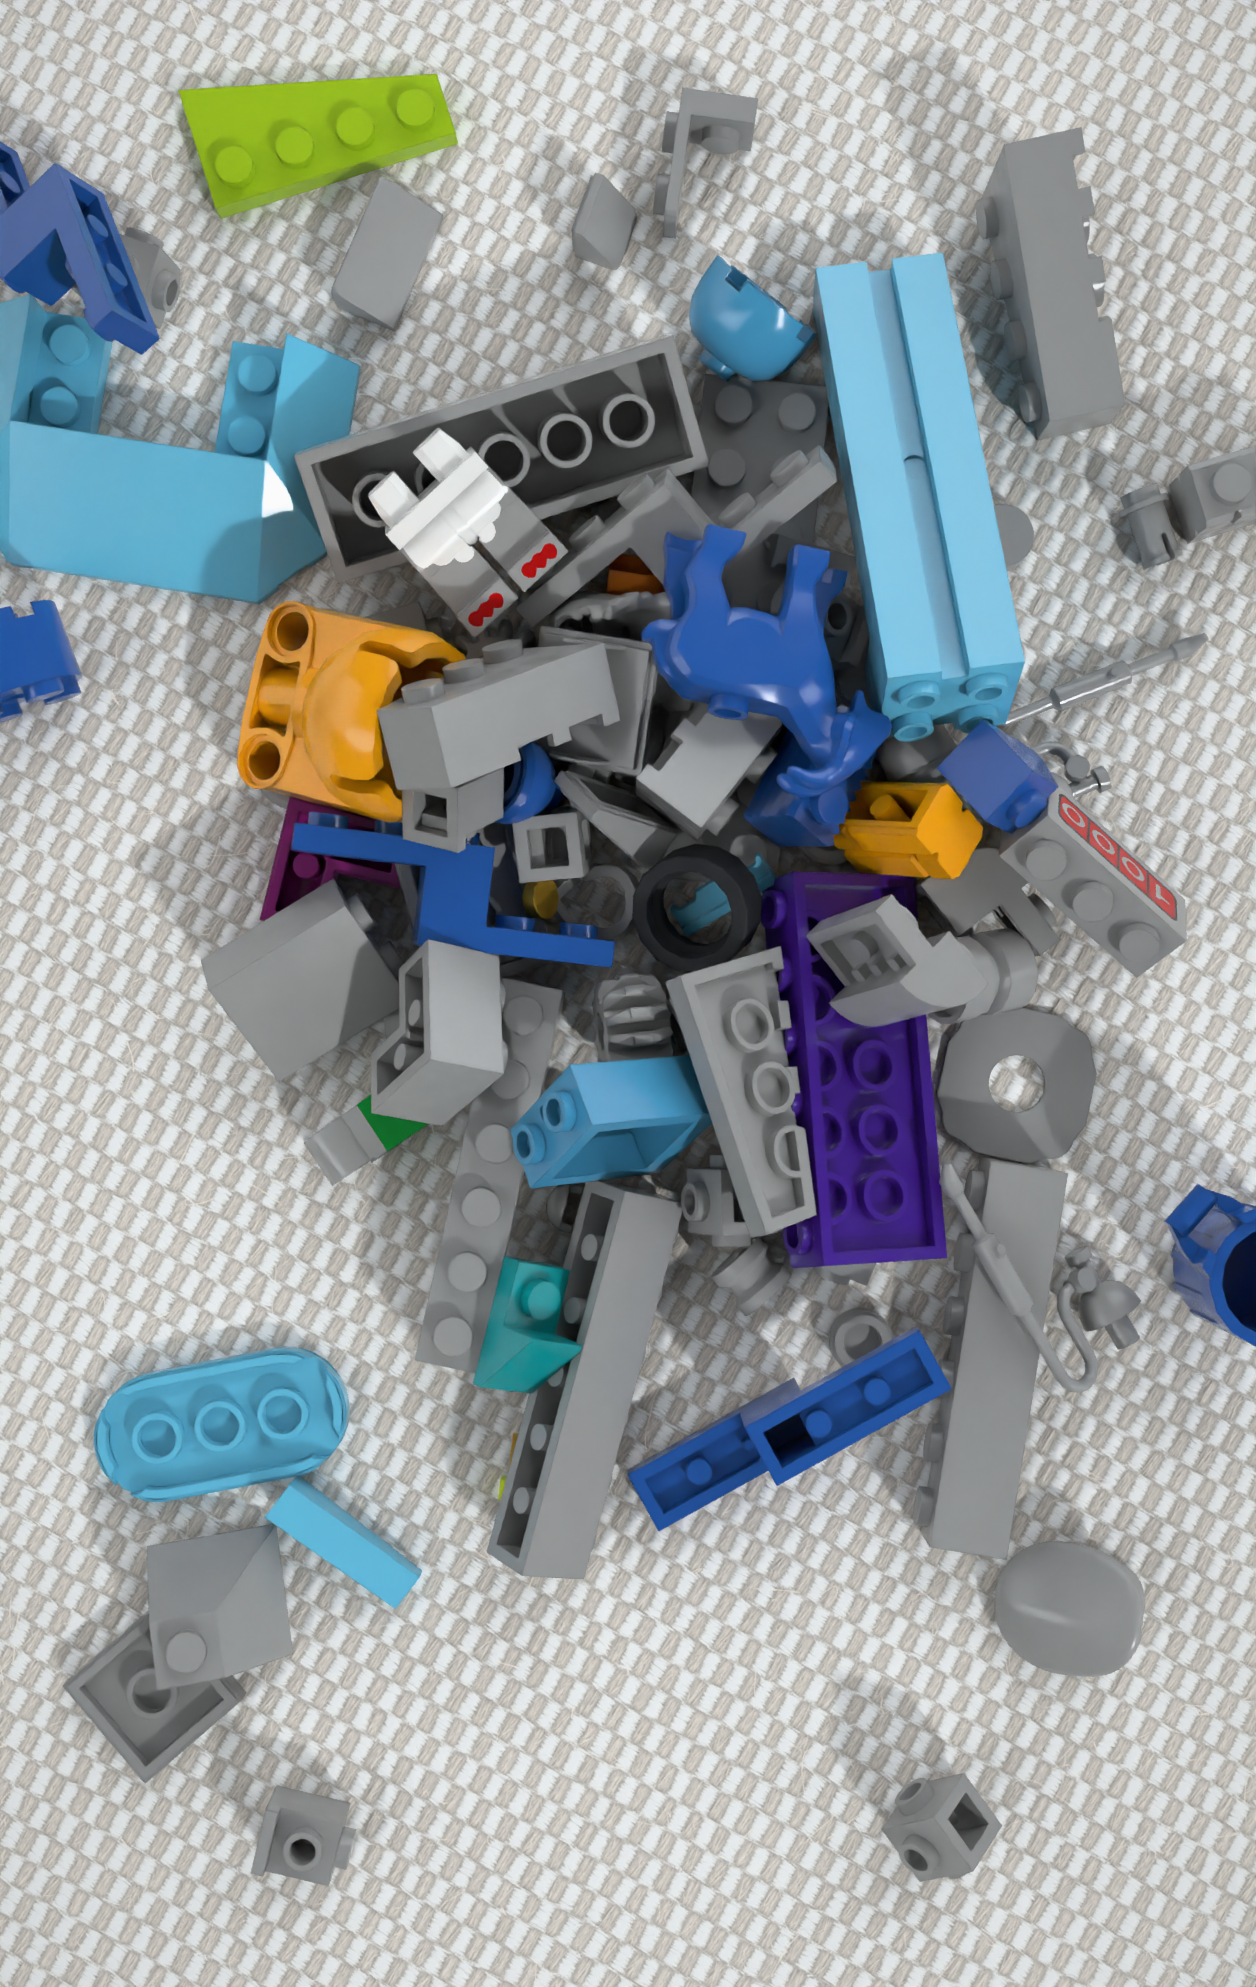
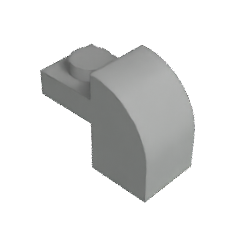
[915,847,1061,956]

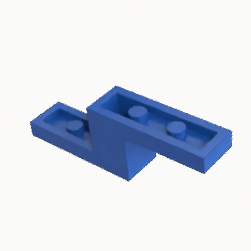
[0,141,160,355]
[291,812,615,967]
[628,1327,952,1531]

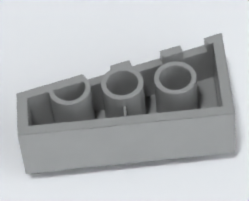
[976,127,1125,440]

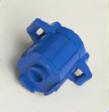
[1164,1184,1256,1347]

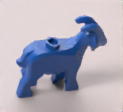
[641,524,892,798]

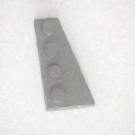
[666,946,817,1238]

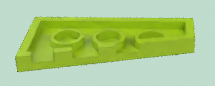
[178,74,458,219]

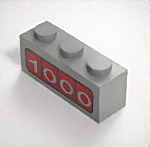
[999,785,1187,978]

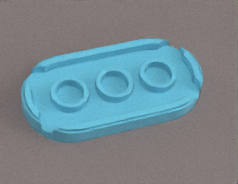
[94,1347,350,1502]

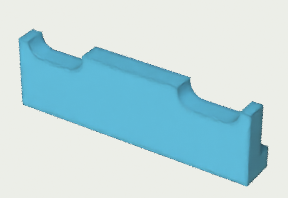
[670,852,777,937]

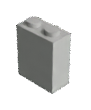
[201,878,405,1082]

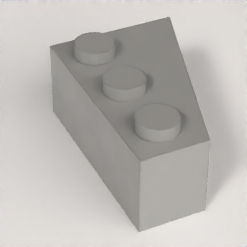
[377,639,620,790]
[636,702,786,841]

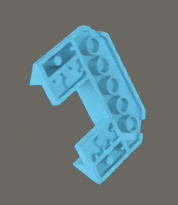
[0,294,361,604]

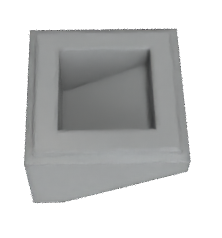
[571,172,637,270]

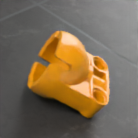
[237,601,466,823]

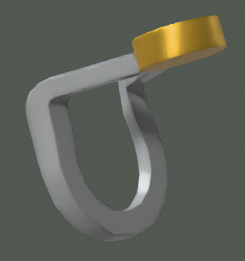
[522,863,639,941]

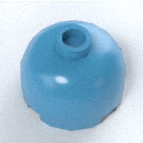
[688,255,817,382]

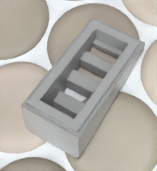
[554,770,677,869]

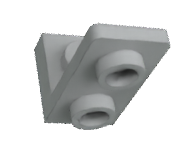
[653,88,758,239]

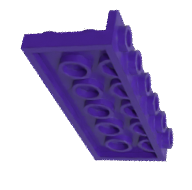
[761,871,947,1268]

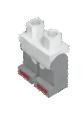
[368,427,569,638]

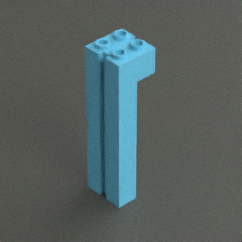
[812,253,1025,742]

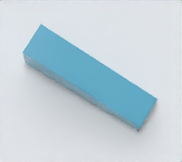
[264,1476,422,1609]

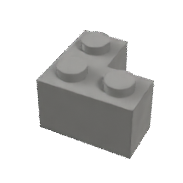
[371,939,508,1126]

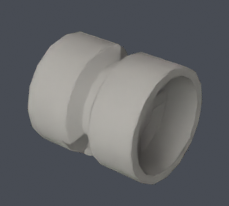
[928,928,1038,1024]

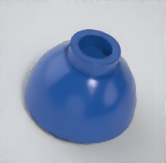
[495,741,563,824]

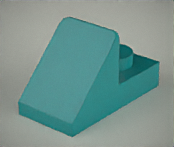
[473,1256,582,1394]

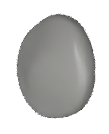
[995,1541,1145,1677]

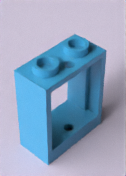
[510,1055,712,1188]

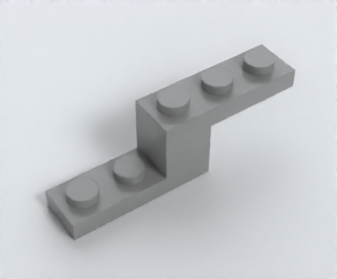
[516,445,837,628]

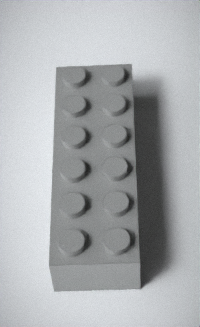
[294,335,709,584]

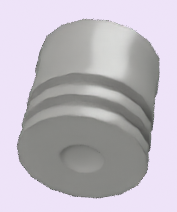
[875,724,957,788]

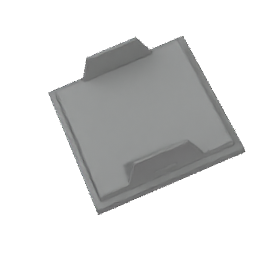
[535,625,658,776]

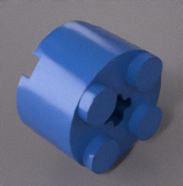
[0,600,82,723]

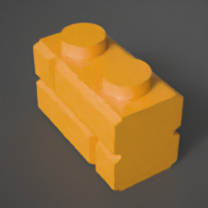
[833,781,983,880]

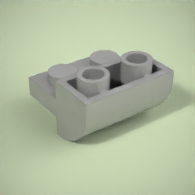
[806,894,990,1027]

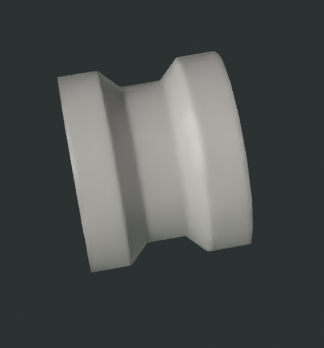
[711,1237,792,1316]

